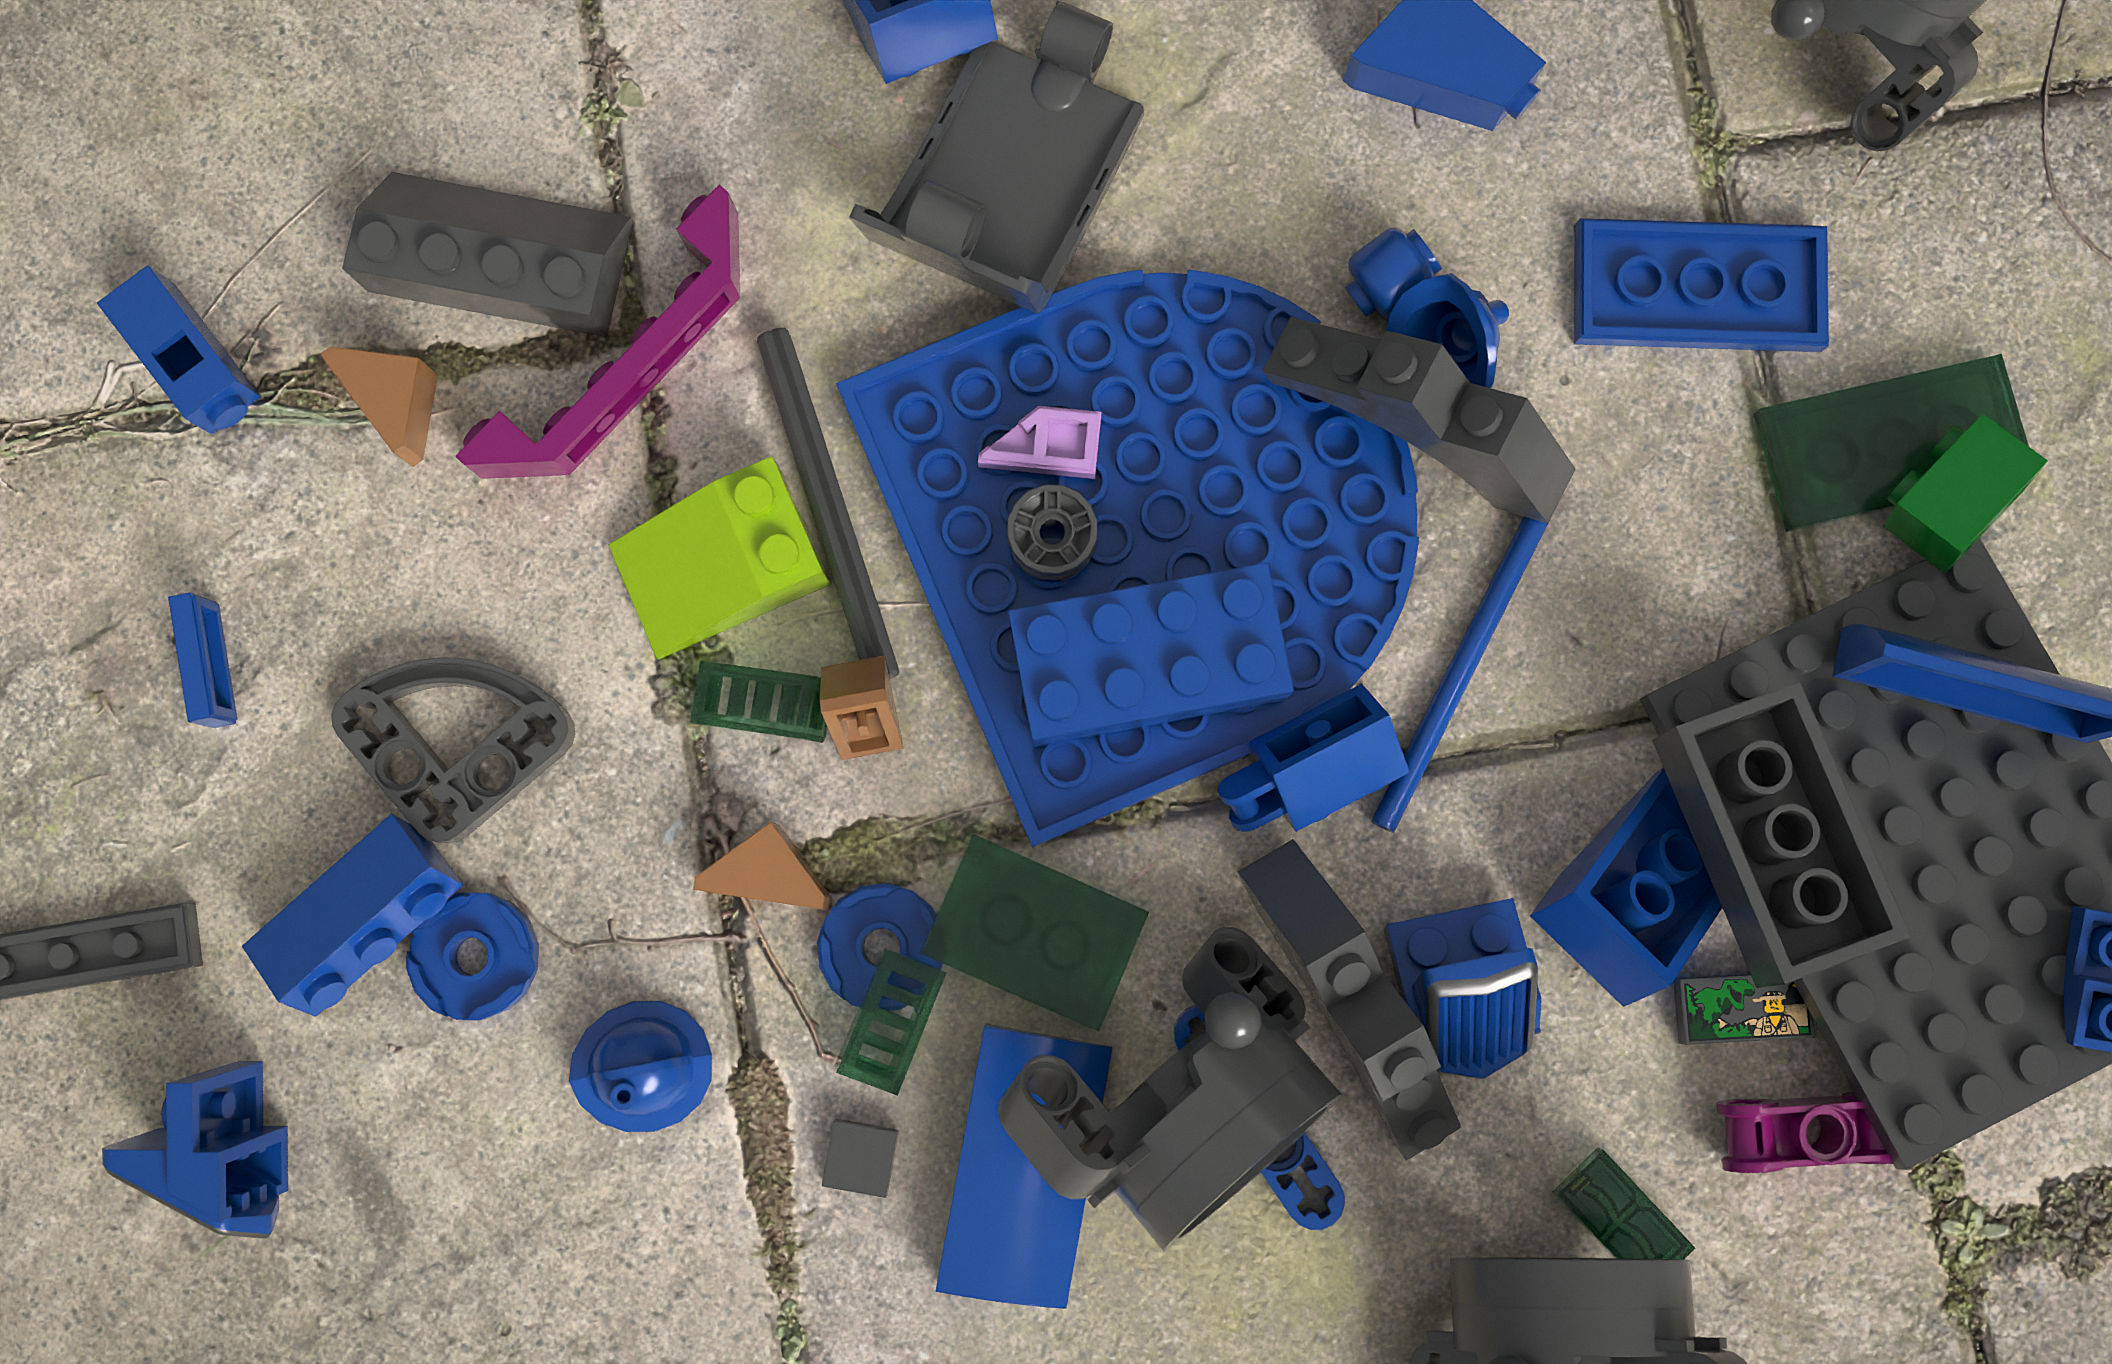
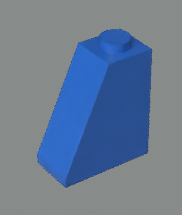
[1343,0,1546,131]

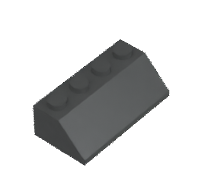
[342,172,633,337]

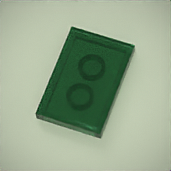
[919,834,1149,1032]

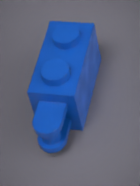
[1218,684,1410,832]

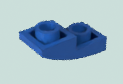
[2064,905,2112,1052]

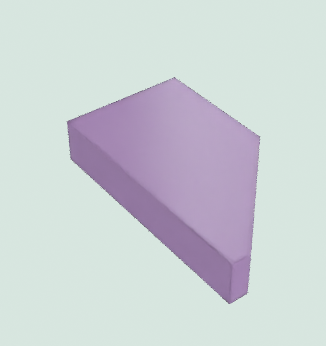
[978,406,1102,479]

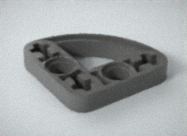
[331,657,576,844]

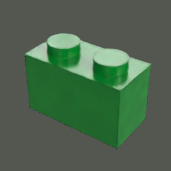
[1883,413,2048,574]

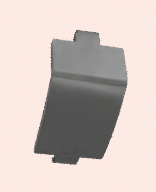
[849,0,1144,314]

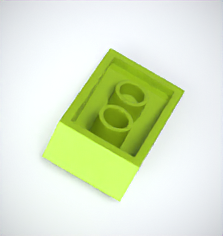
[608,456,831,660]

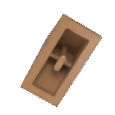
[320,347,438,467]
[820,655,904,760]
[693,822,832,910]

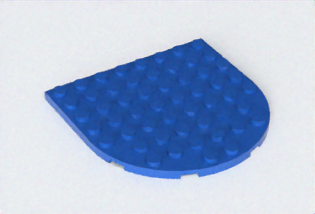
[836,270,1419,848]

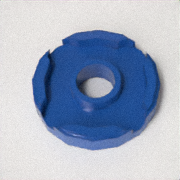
[817,883,946,1013]
[406,893,539,1021]

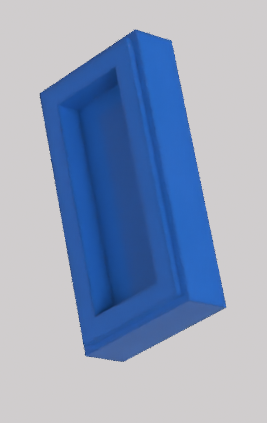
[168,592,238,728]

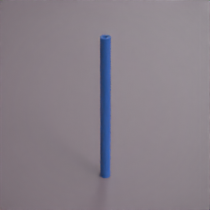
[1371,517,1548,833]

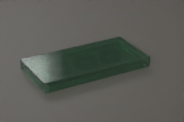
[1753,354,2029,532]

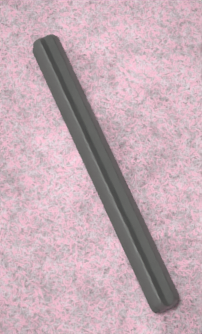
[757,328,899,679]

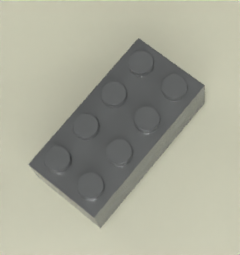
[1652,682,1911,988]

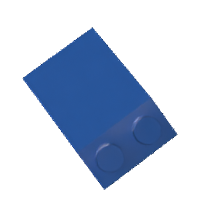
[843,0,998,84]
[1530,768,1722,1007]

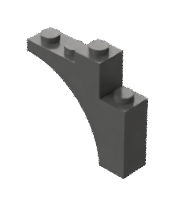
[1262,317,1576,524]
[1238,839,1462,1161]

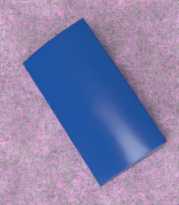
[1832,623,2112,743]
[935,1024,1112,1309]

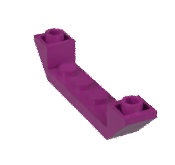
[455,184,740,479]

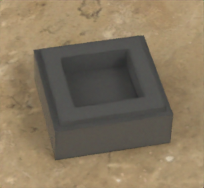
[821,1119,899,1198]

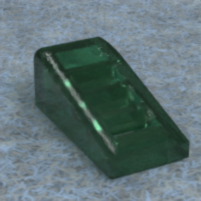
[690,661,827,743]
[834,948,947,1096]

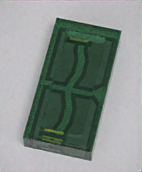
[1552,1147,1696,1259]

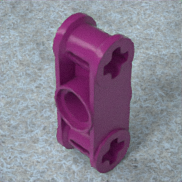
[1716,1092,1894,1173]

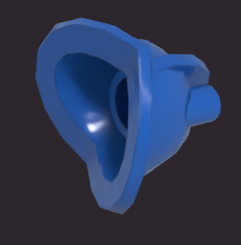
[1385,273,1509,388]
[568,1001,712,1132]

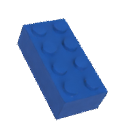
[1008,562,1294,747]

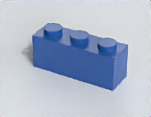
[242,813,463,1017]

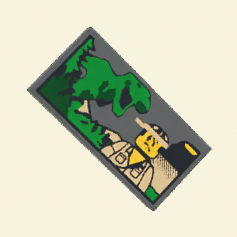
[1673,975,1815,1045]

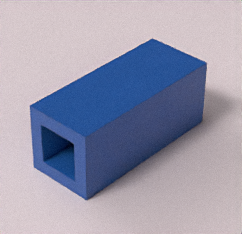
[97,265,261,434]

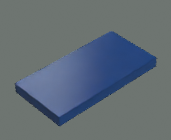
[1574,218,1829,352]

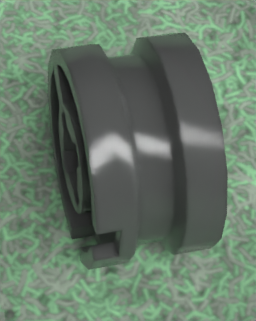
[1007,485,1097,582]

